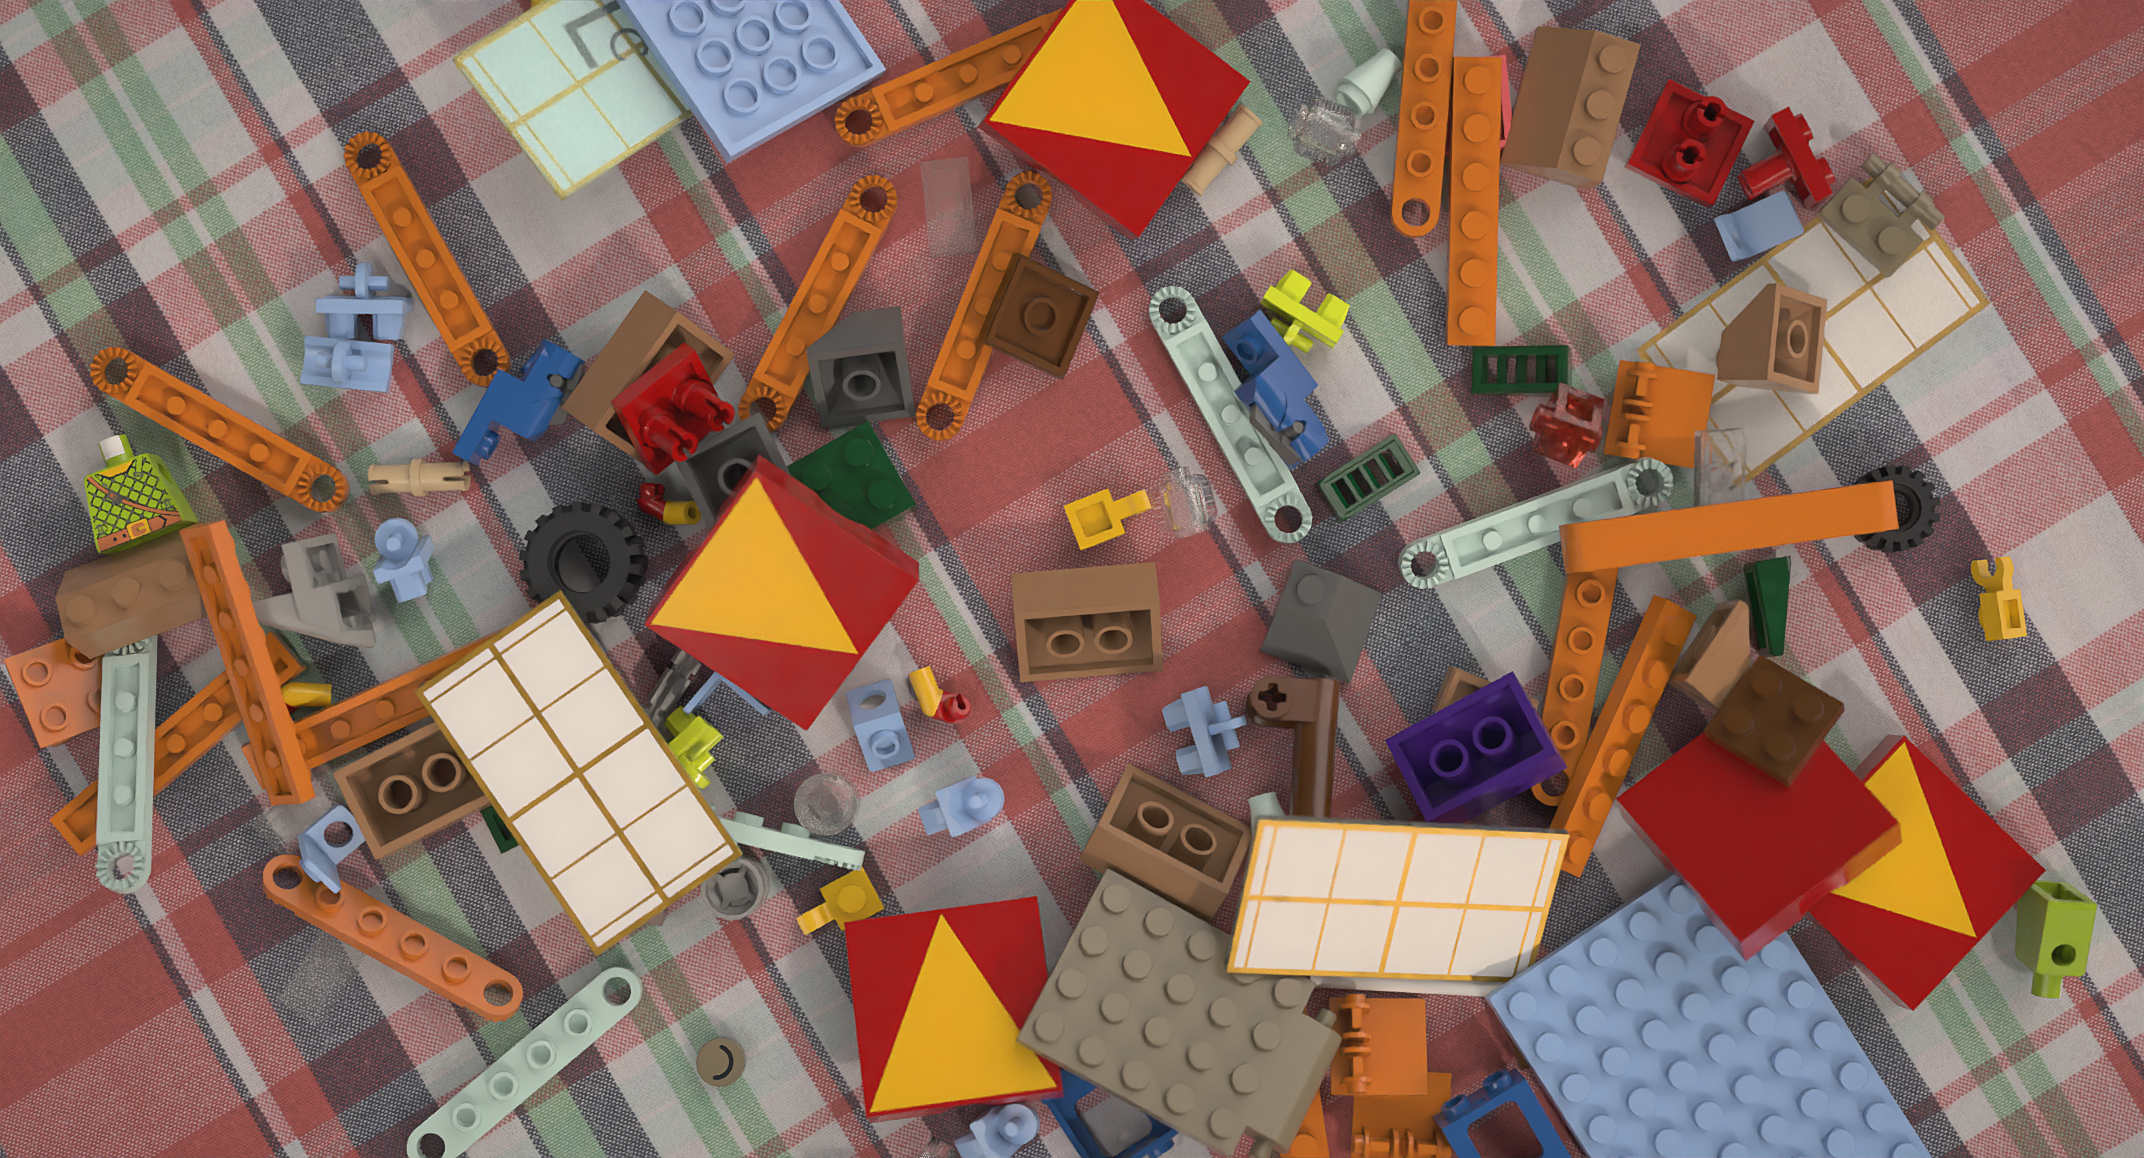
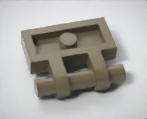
[1816,152,1945,278]

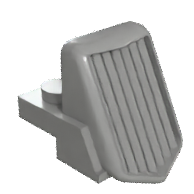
[252,532,376,648]

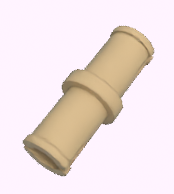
[1180,104,1263,197]
[368,459,471,497]

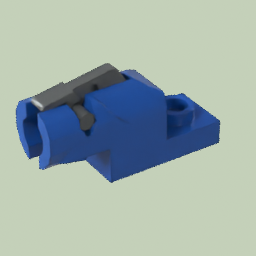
[1221,310,1330,470]
[452,338,585,466]

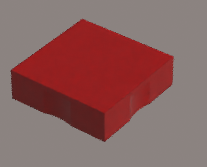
[1616,732,1902,961]

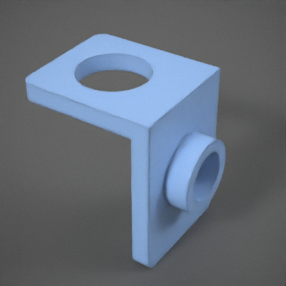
[1714,191,1804,262]
[683,672,772,716]
[846,679,915,772]
[297,802,366,894]

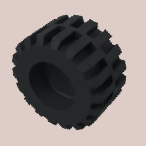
[519,502,648,624]

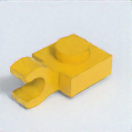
[1064,488,1152,551]
[1971,556,2027,641]
[796,866,885,935]

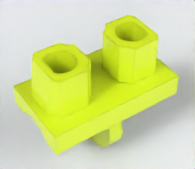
[1260,269,1350,354]
[664,706,724,789]

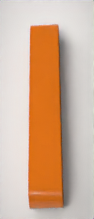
[1559,480,1899,574]

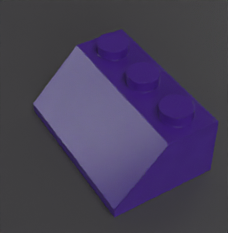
[1385,671,1568,829]

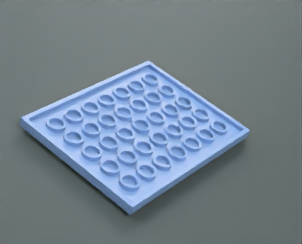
[1485,872,1932,1158]

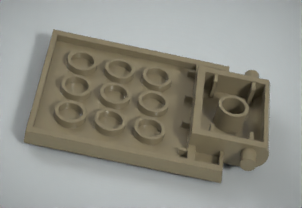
[1015,868,1342,1158]

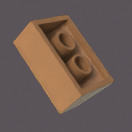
[1500,26,1641,191]
[562,290,735,465]
[55,522,208,659]
[1011,562,1163,682]
[1078,763,1252,924]

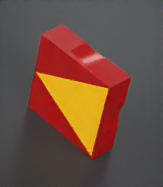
[977,0,1251,241]
[644,455,919,731]
[1803,735,2046,1011]
[844,896,1064,1123]

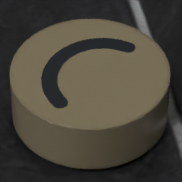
[696,1037,746,1087]

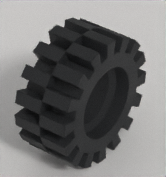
[1853,465,1941,553]

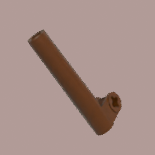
[1245,675,1340,823]

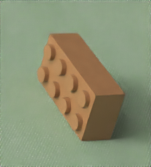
[332,721,492,860]

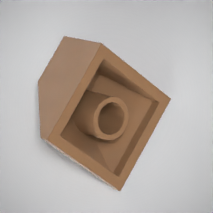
[1716,283,1827,394]
[1667,600,1750,714]

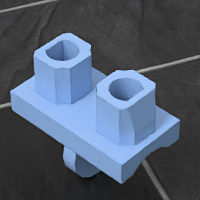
[316,262,413,340]
[300,336,394,393]
[373,517,435,603]
[1162,686,1248,778]
[918,775,1005,838]
[955,1102,1040,1158]

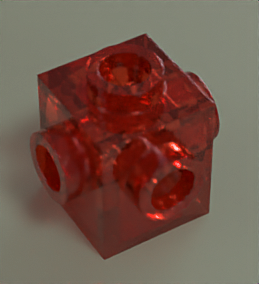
[1529,382,1605,468]

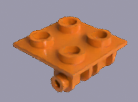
[1603,360,1716,469]
[3,638,105,749]
[1329,994,1428,1096]
[1350,1072,1452,1158]

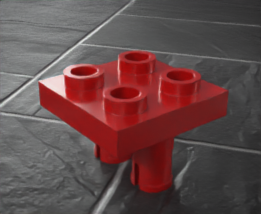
[1624,79,1755,209]
[1737,106,1836,210]
[610,343,735,476]

